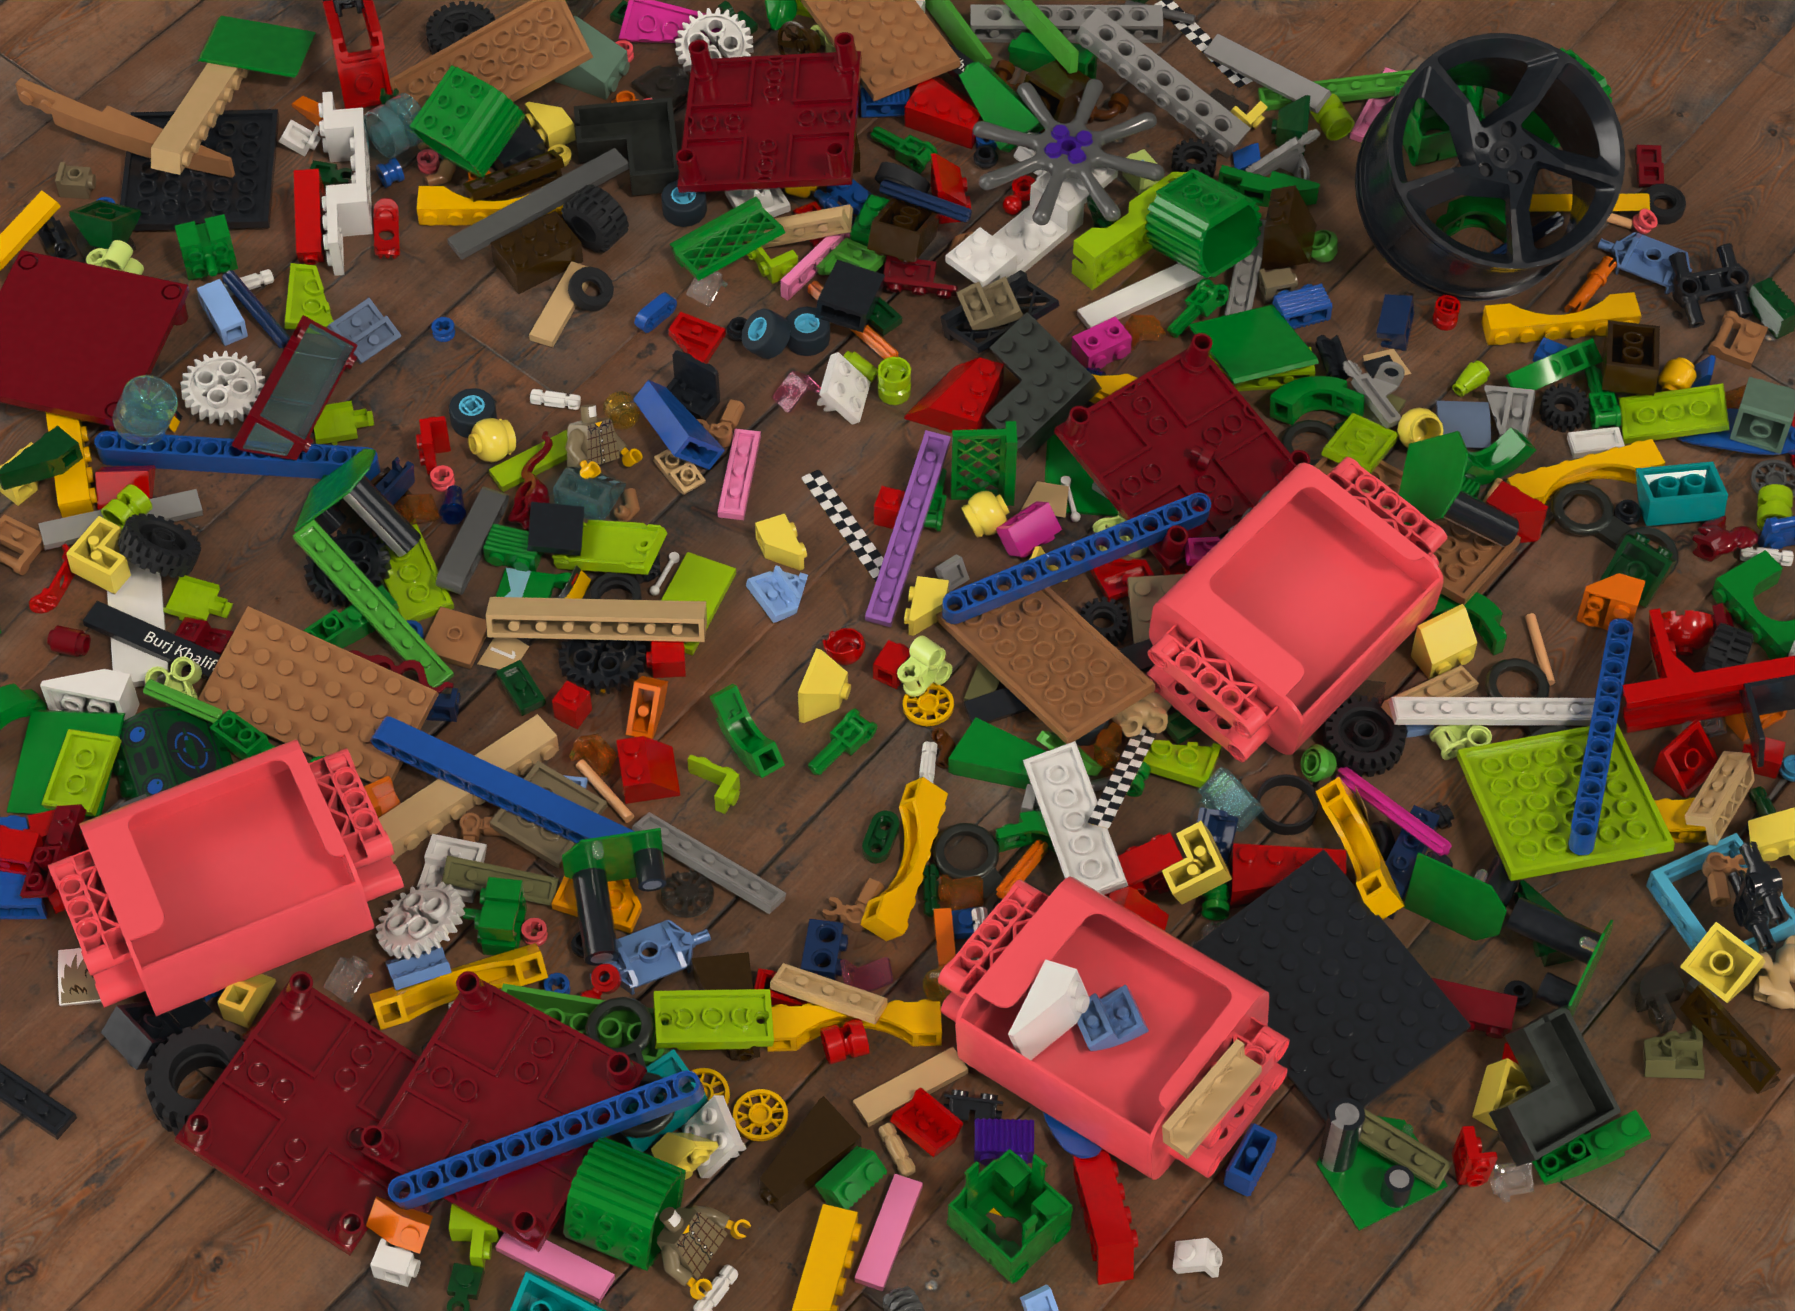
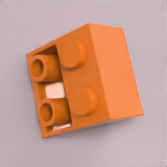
[1576,573,1645,630]

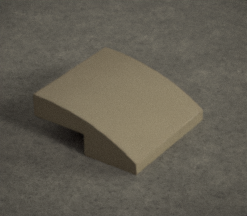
[956,276,1023,330]

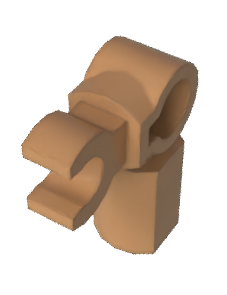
[697,399,745,448]
[460,813,505,842]
[1702,852,1748,907]
[822,878,884,932]

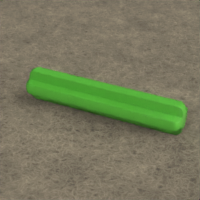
[143,679,223,723]

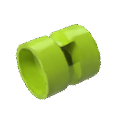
[1311,94,1355,141]
[878,357,911,405]
[101,484,153,531]
[1757,484,1793,531]

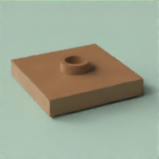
[424,606,487,669]

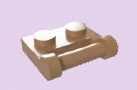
[1708,310,1768,370]
[0,514,44,575]

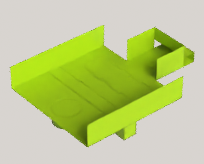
[314,401,374,445]
[163,575,233,621]

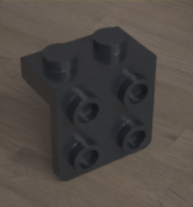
[666,350,720,420]

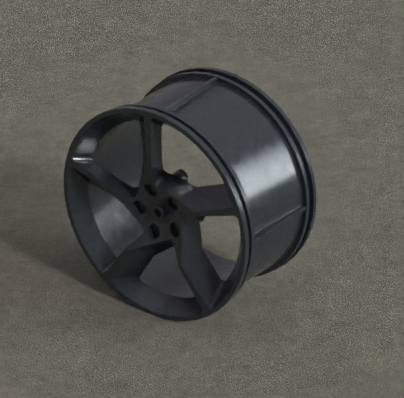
[1355,33,1625,302]

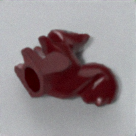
[1692,516,1758,562]

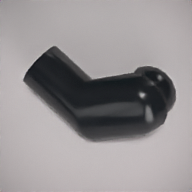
[1370,821,1395,861]

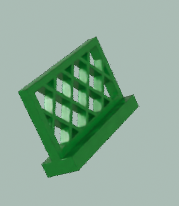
[670,196,785,281]
[951,421,1018,506]

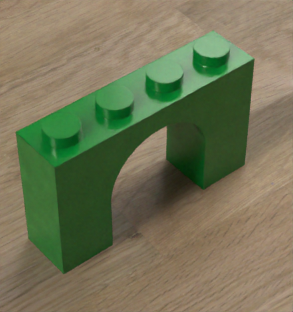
[1711,550,1795,660]

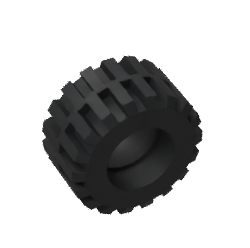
[561,184,629,253]
[1700,623,1754,672]

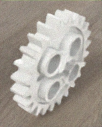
[675,8,754,73]
[181,351,265,425]
[376,881,465,960]

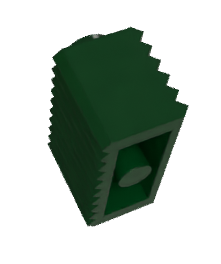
[1748,278,1795,339]

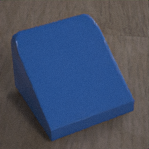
[1232,143,1261,171]
[1691,355,1716,388]

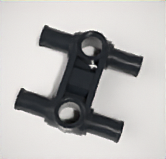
[1669,243,1753,328]
[1728,841,1789,953]

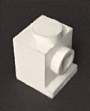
[370,1238,421,1287]

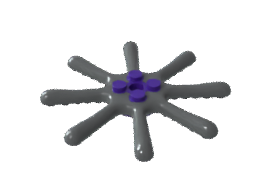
[973,79,1165,225]

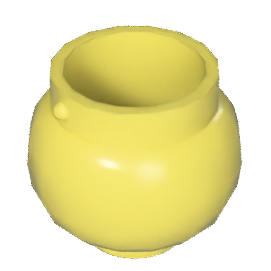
[1397,408,1444,448]
[468,418,516,462]
[961,491,1010,538]

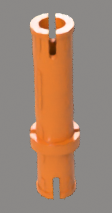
[1564,256,1617,314]

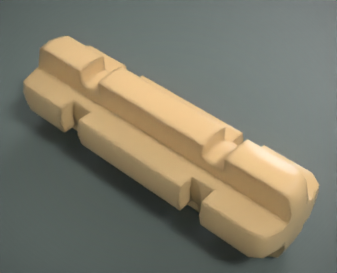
[879,1123,915,1177]

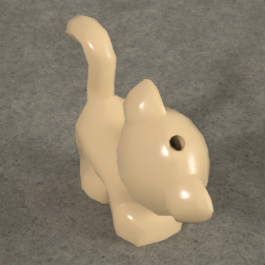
[1111,692,1172,737]
[1753,935,1795,1009]

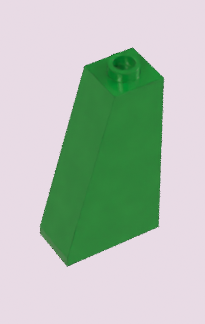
[1008,32,1098,79]
[959,62,1044,153]
[948,717,1047,789]

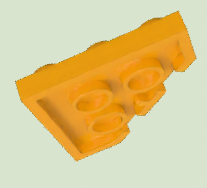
[551,875,642,934]

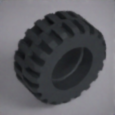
[144,1024,246,1136]

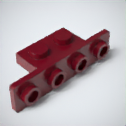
[883,255,958,299]

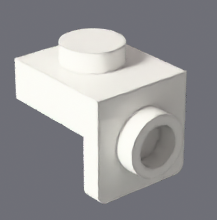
[279,120,321,157]
[1173,1238,1223,1278]

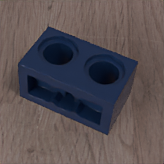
[801,919,848,981]

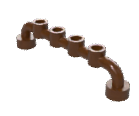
[994,60,1130,124]

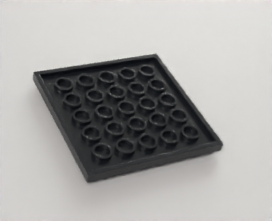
[120,109,279,231]

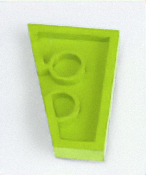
[284,263,334,333]
[1143,740,1222,790]

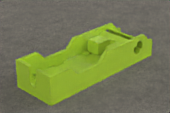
[1072,170,1190,290]

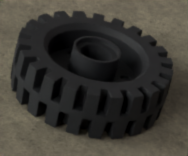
[426,1,495,55]
[118,513,201,578]
[1323,696,1406,777]

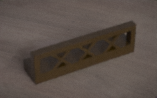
[463,149,565,202]
[1680,984,1781,1094]

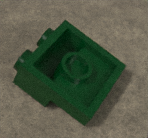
[1599,532,1677,608]

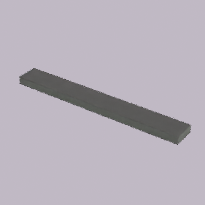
[447,148,629,260]

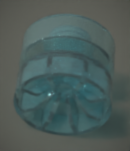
[364,93,422,159]
[113,375,178,445]

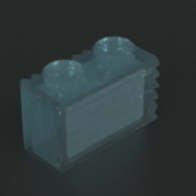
[1198,767,1264,832]

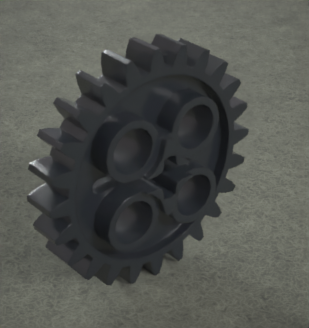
[304,528,392,608]
[558,639,647,695]

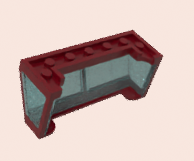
[231,315,358,460]

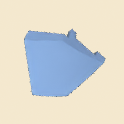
[746,565,808,623]

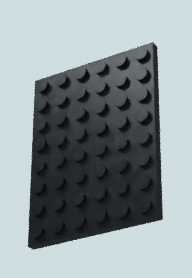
[1192,849,1471,1124]

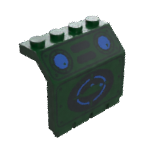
[113,707,234,801]

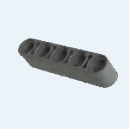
[436,486,509,595]

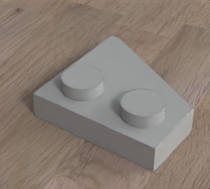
[1484,385,1536,438]

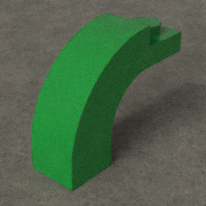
[1436,196,1507,243]
[1270,376,1365,425]
[1464,427,1537,485]
[1424,592,1507,656]
[0,683,48,730]
[709,684,785,778]
[996,811,1056,854]

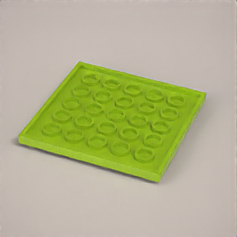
[1457,724,1675,881]

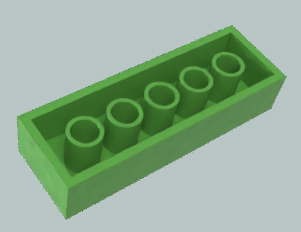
[502,983,670,1067]

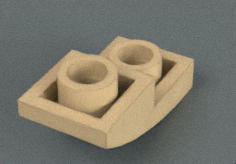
[653,449,706,495]

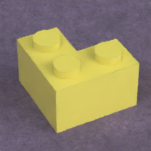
[66,516,131,594]
[1748,807,1795,861]
[1162,821,1232,904]

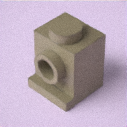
[55,162,96,199]
[1257,267,1298,304]

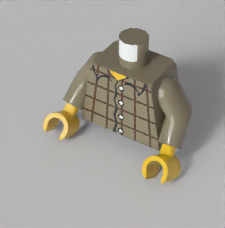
[565,404,643,479]
[657,1205,751,1300]

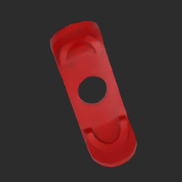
[373,198,400,259]
[29,543,75,614]

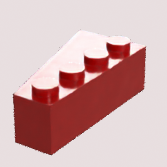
[1105,832,1183,898]
[1230,843,1346,909]
[1073,1149,1138,1285]

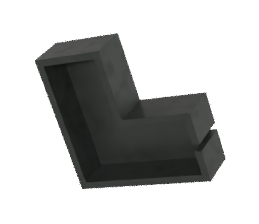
[574,98,679,196]
[985,312,1102,460]
[1489,1005,1621,1167]

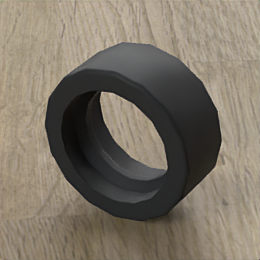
[590,572,642,600]

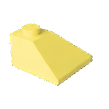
[798,648,851,723]
[1680,922,1766,1003]

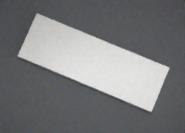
[107,552,169,687]
[1023,741,1128,895]

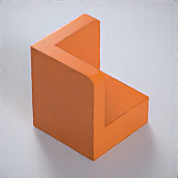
[364,776,401,818]

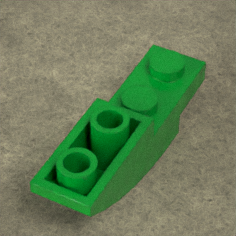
[1218,165,1320,207]
[1505,338,1603,391]
[303,585,399,648]
[209,710,275,760]
[1532,1110,1651,1185]

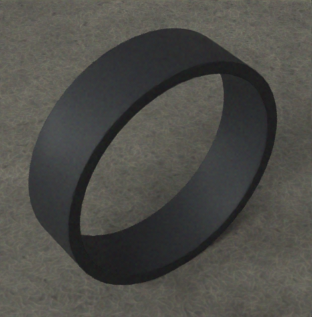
[875,162,931,193]
[1256,774,1318,835]

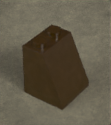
[1024,60,1091,133]
[1261,185,1317,270]

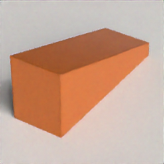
[292,96,323,126]
[933,908,956,967]

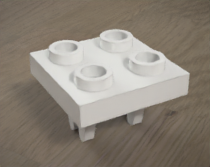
[725,188,791,217]
[817,352,871,425]
[681,1095,746,1178]

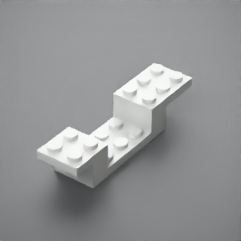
[318,92,373,276]
[945,166,1118,287]

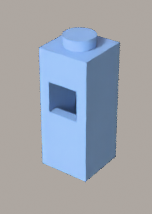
[196,279,248,346]

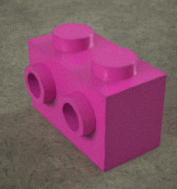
[1071,316,1132,372]
[996,501,1062,558]

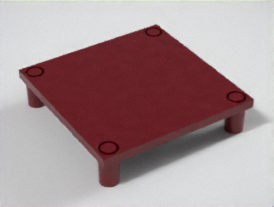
[676,32,862,193]
[0,250,190,432]
[1054,333,1310,570]
[174,971,419,1256]
[361,971,647,1252]

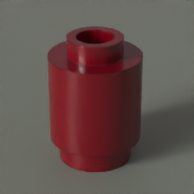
[47,625,91,657]

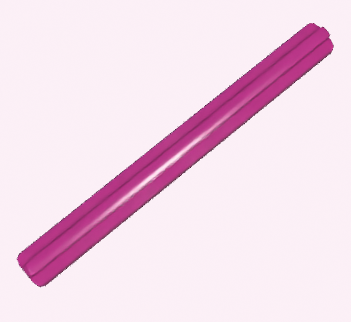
[1336,767,1452,856]

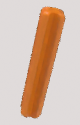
[996,839,1048,899]

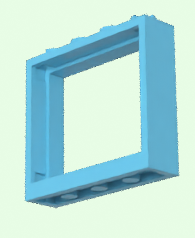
[1646,833,1795,952]

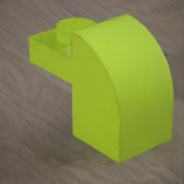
[449,1204,500,1270]

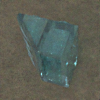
[553,467,626,521]

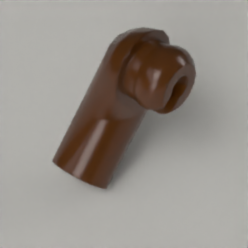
[931,728,956,769]

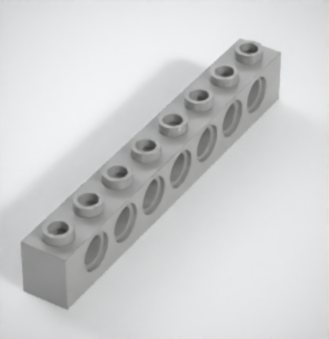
[970,4,1163,43]
[1074,8,1251,159]

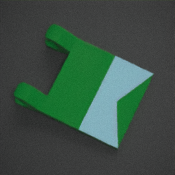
[496,568,572,598]

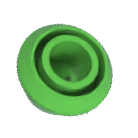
[1311,230,1338,262]
[1301,744,1337,782]

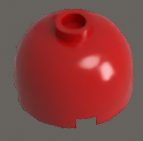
[1662,610,1713,656]

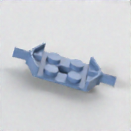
[1598,232,1692,294]
[589,920,711,995]

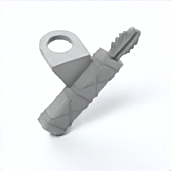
[1245,129,1320,180]
[1343,360,1405,429]

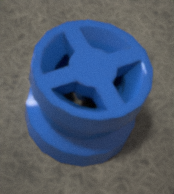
[376,158,405,188]

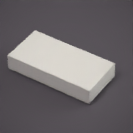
[1567,427,1625,459]

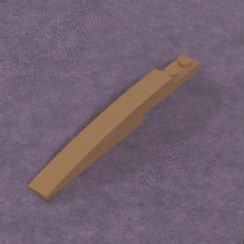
[15,78,235,178]

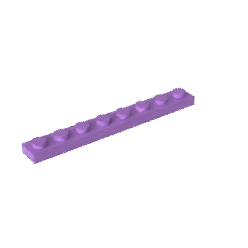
[865,430,951,627]

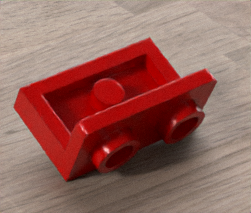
[416,416,451,476]
[890,1088,963,1158]

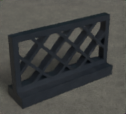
[940,270,1060,354]

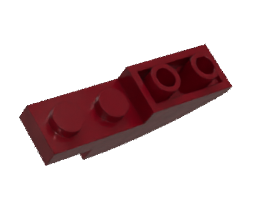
[20,804,87,898]

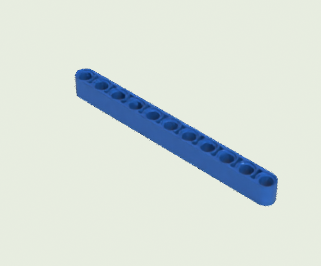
[94,431,381,481]
[942,492,1211,624]
[1569,618,1634,855]
[370,716,635,844]
[388,1070,705,1210]

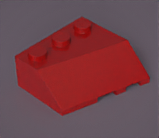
[905,76,983,149]
[904,357,1004,433]

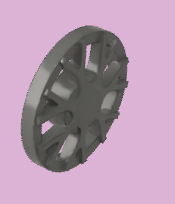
[1750,459,1795,497]

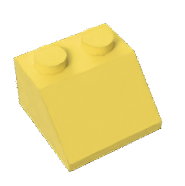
[1411,604,1477,679]
[1472,1058,1532,1131]

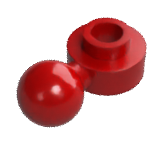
[1002,175,1035,215]
[580,964,622,1000]

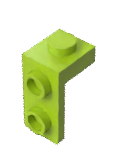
[747,241,798,284]
[687,754,740,814]

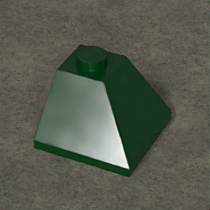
[1271,95,1310,156]
[69,200,141,249]

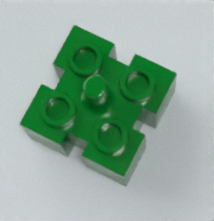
[175,214,238,280]
[462,877,527,956]

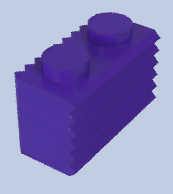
[974,1118,1034,1166]

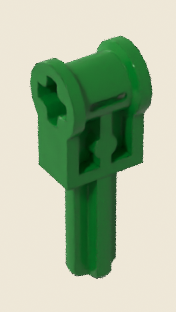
[871,126,938,173]
[1167,278,1229,338]
[1585,365,1621,430]
[924,468,947,532]
[808,708,877,775]

